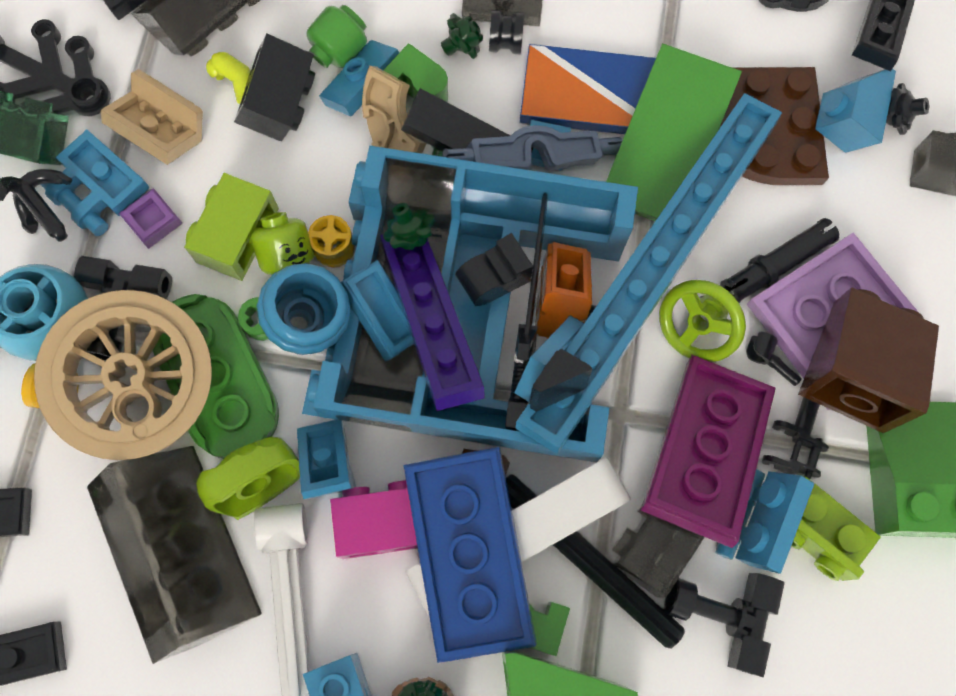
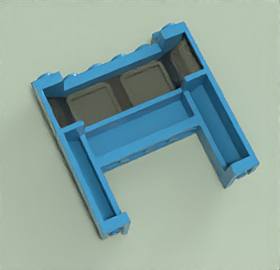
[302,145,638,463]

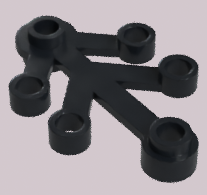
[0,19,111,123]

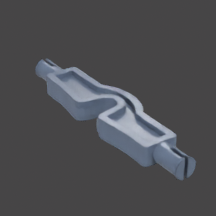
[443,125,623,171]

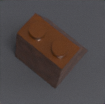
[798,287,939,433]

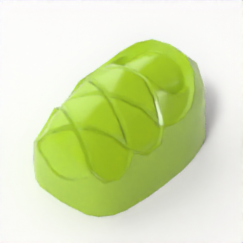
[196,437,300,520]

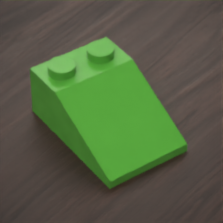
[866,402,956,538]

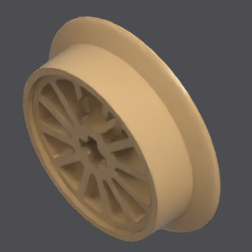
[34,290,212,460]

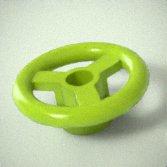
[659,280,746,362]

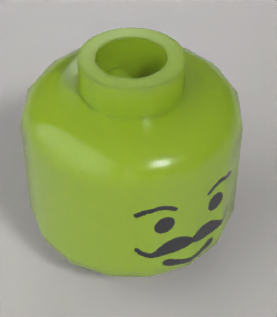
[250,212,315,275]

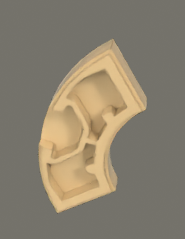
[362,65,427,181]

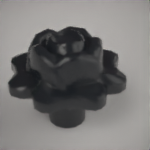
[886,83,930,135]

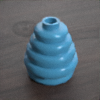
[257,263,351,355]

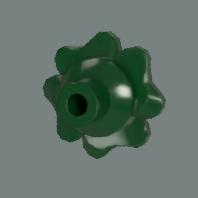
[441,13,483,59]
[383,203,436,250]

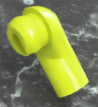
[206,52,250,104]

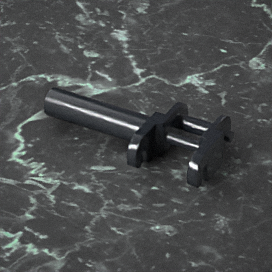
[761,397,829,480]

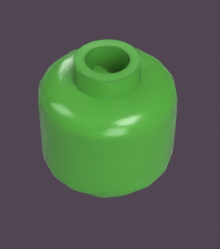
[306,5,367,68]

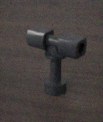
[74,256,172,361]
[664,573,785,678]

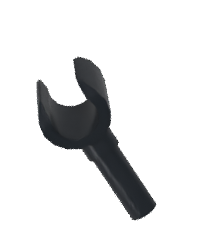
[746,332,802,386]

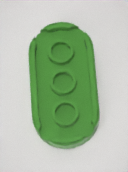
[153,294,279,459]

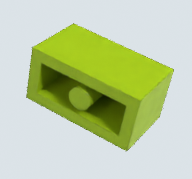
[184,173,279,281]

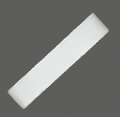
[405,457,631,614]

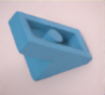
[297,418,356,499]

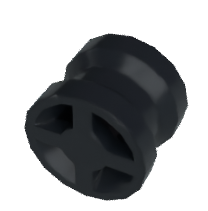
[489,10,525,55]

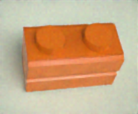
[535,242,592,339]

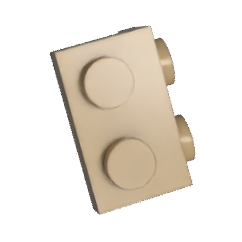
[101,69,203,165]

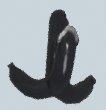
[0,169,73,242]

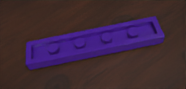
[380,234,485,411]

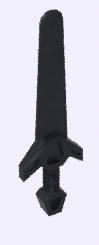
[505,193,547,431]

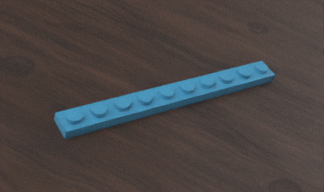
[515,93,782,455]

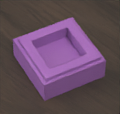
[119,188,183,249]

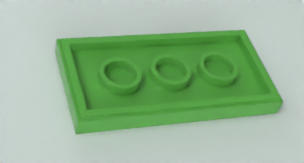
[606,43,742,221]

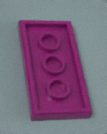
[641,355,776,548]

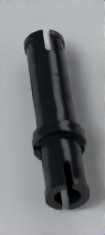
[720,218,839,303]

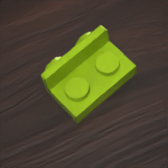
[791,476,881,581]

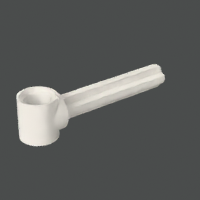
[254,503,309,696]

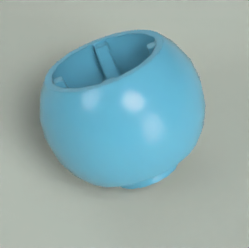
[0,264,88,361]

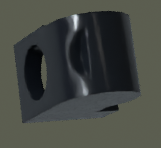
[455,233,533,306]

